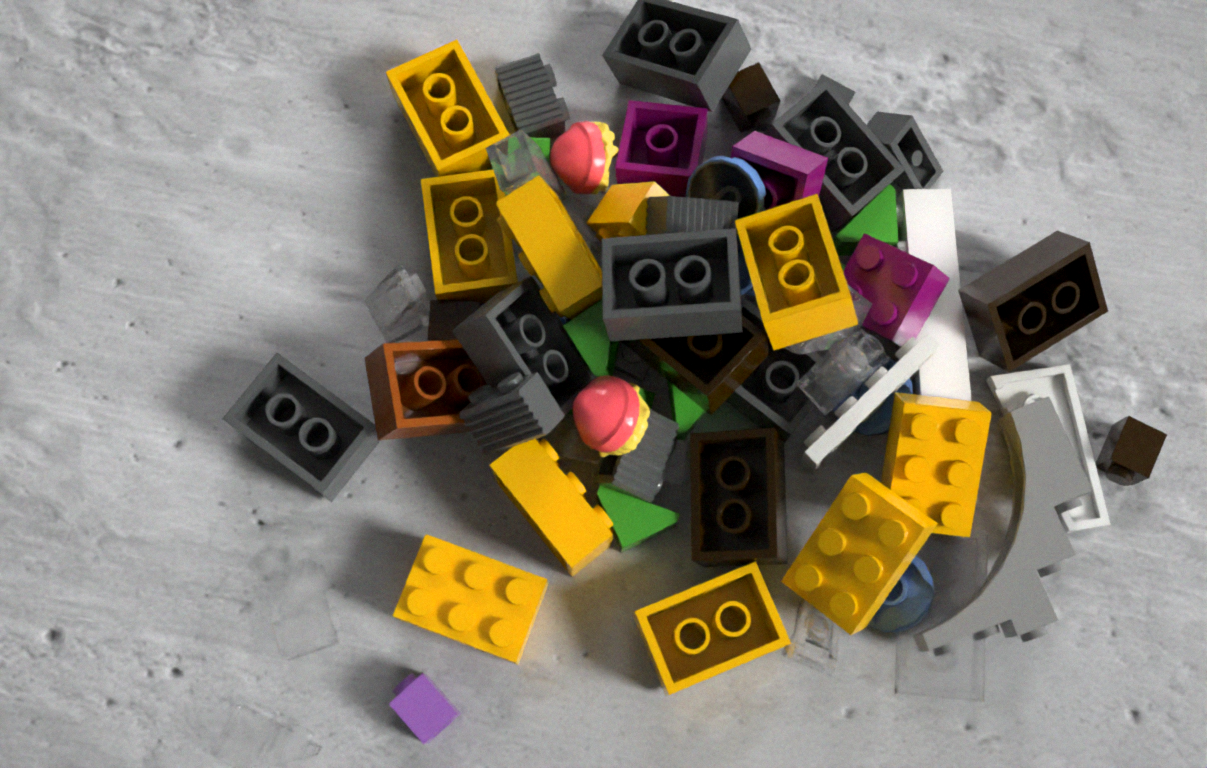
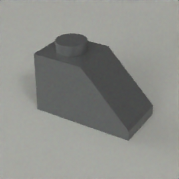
[867,111,944,189]

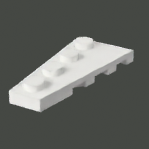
[800,332,941,474]
[986,364,1111,533]

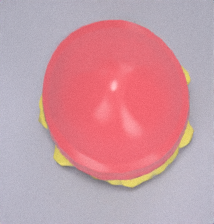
[550,121,619,195]
[572,375,650,457]

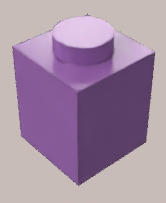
[389,673,461,745]

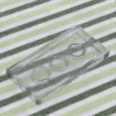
[894,529,988,702]

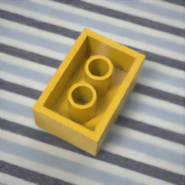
[386,39,510,177]
[421,168,518,304]
[496,175,603,320]
[735,194,859,351]
[881,392,992,537]
[489,438,614,577]
[781,473,938,635]
[392,534,549,665]
[633,561,791,696]

